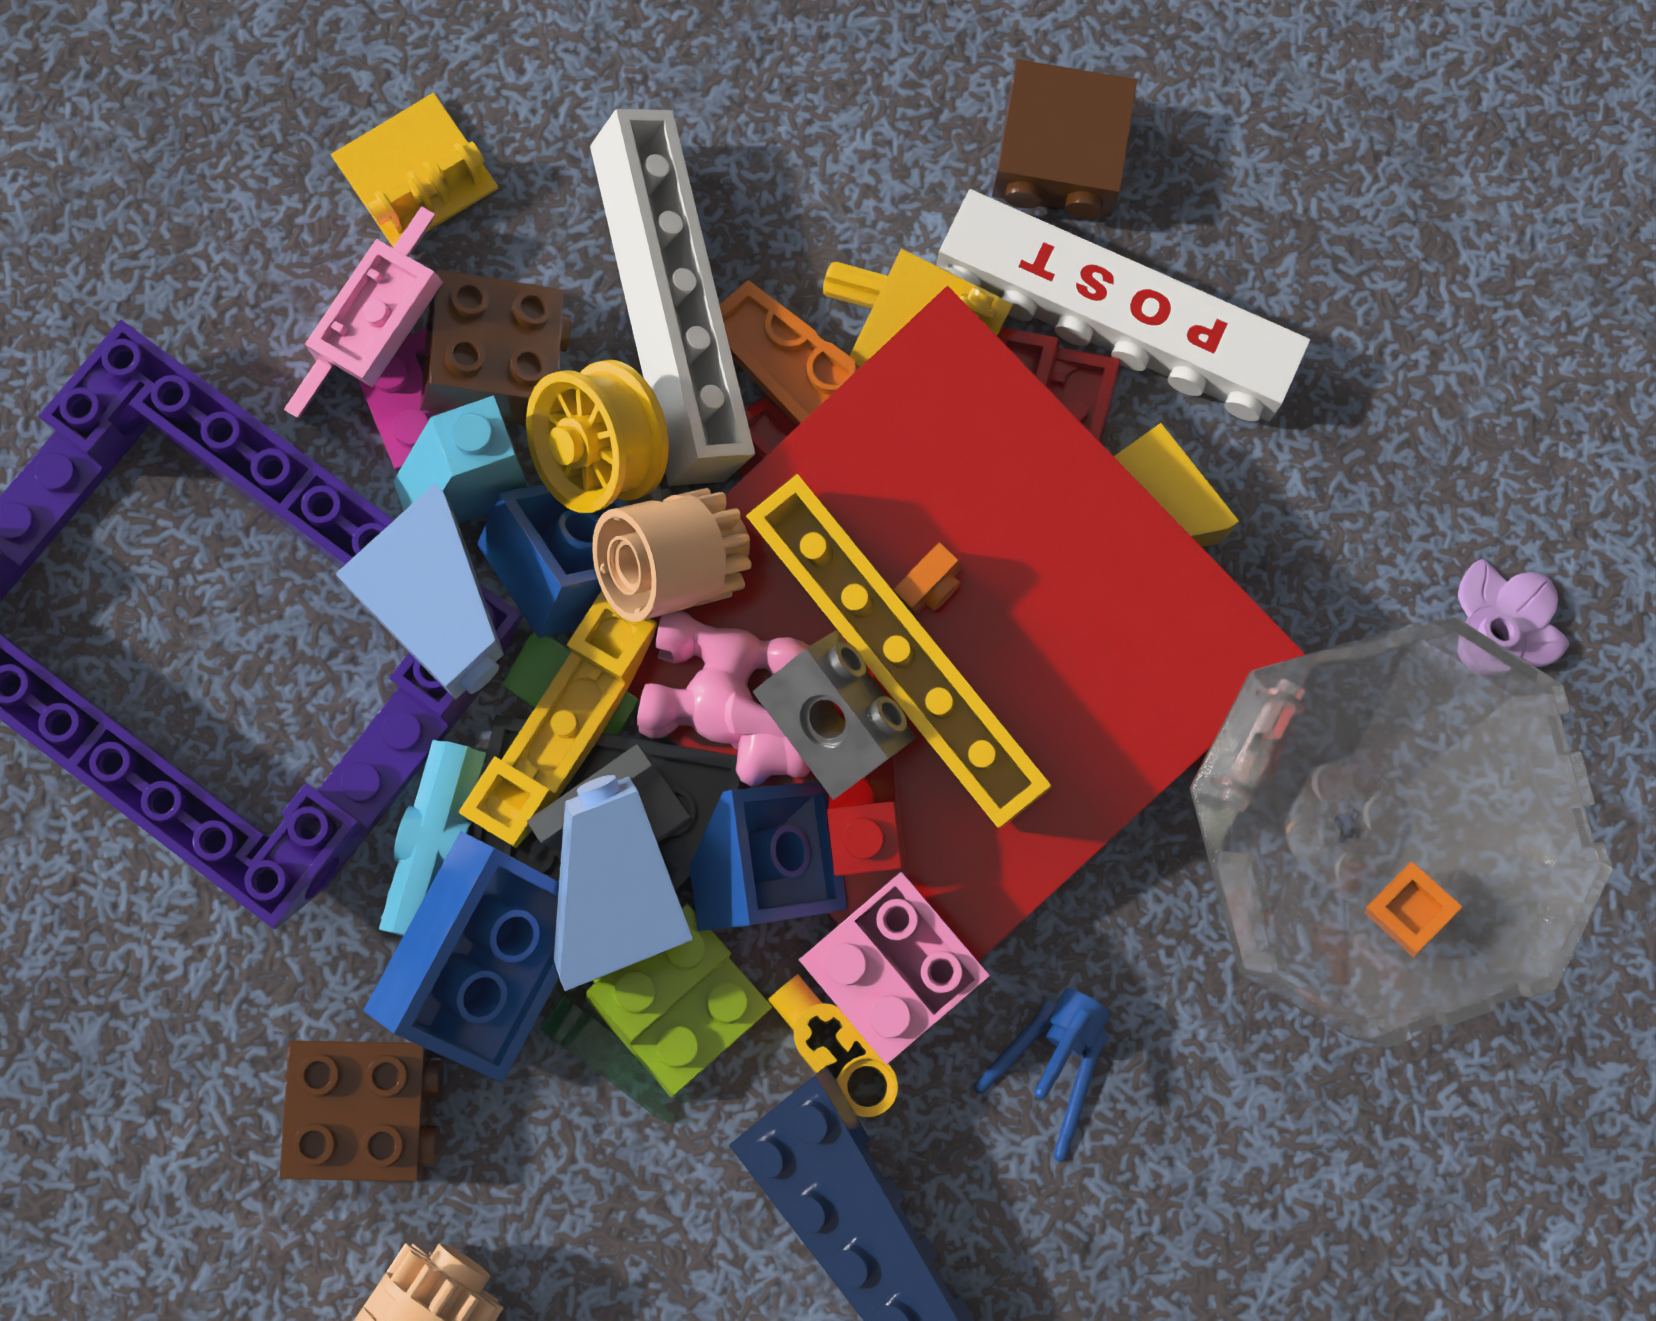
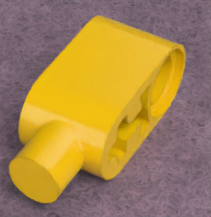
[768,974,898,1117]

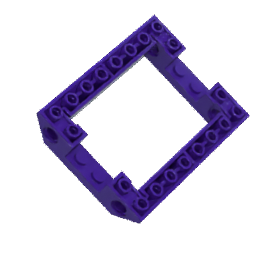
[0,320,523,930]

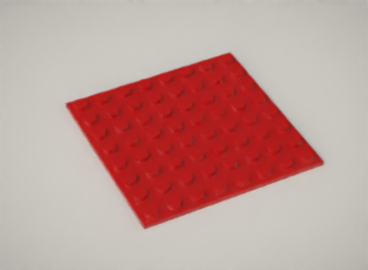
[627,285,1308,962]

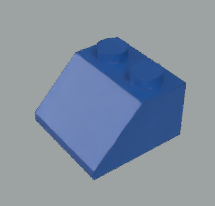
[477,484,627,638]

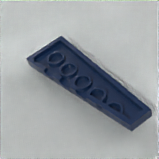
[729,1066,975,1321]

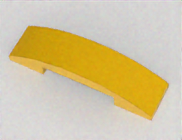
[458,591,658,848]

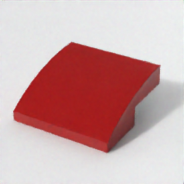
[997,327,1121,443]

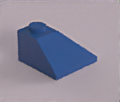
[689,782,848,931]

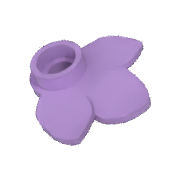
[1458,559,1570,668]

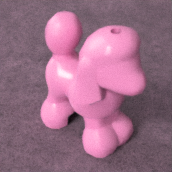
[637,610,811,787]

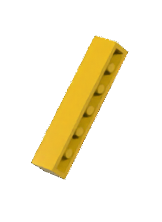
[746,474,1052,829]

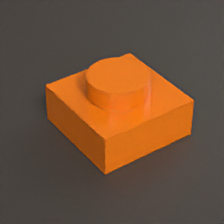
[893,542,962,614]
[1364,861,1463,958]

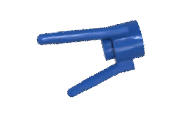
[974,988,1111,1162]

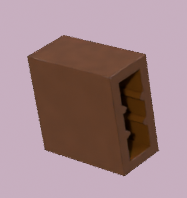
[992,59,1137,219]
[420,269,571,426]
[279,1040,444,1181]

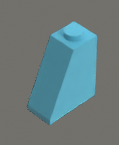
[393,395,528,524]

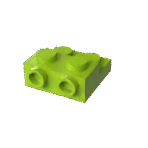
[585,904,772,1098]

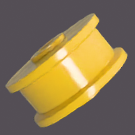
[526,360,669,513]

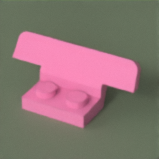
[284,206,443,418]

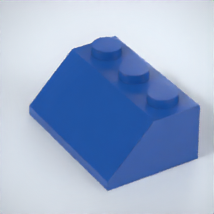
[363,831,559,1083]

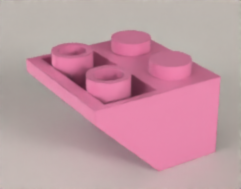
[799,872,990,1065]

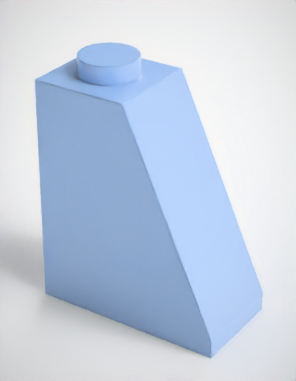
[336,483,504,700]
[553,775,693,991]

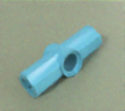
[379,740,487,936]

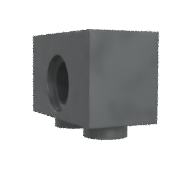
[753,630,917,800]

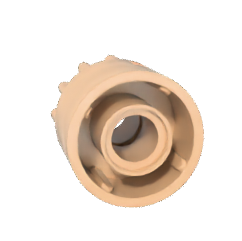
[593,488,751,622]
[354,1242,504,1321]

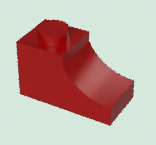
[827,754,908,876]

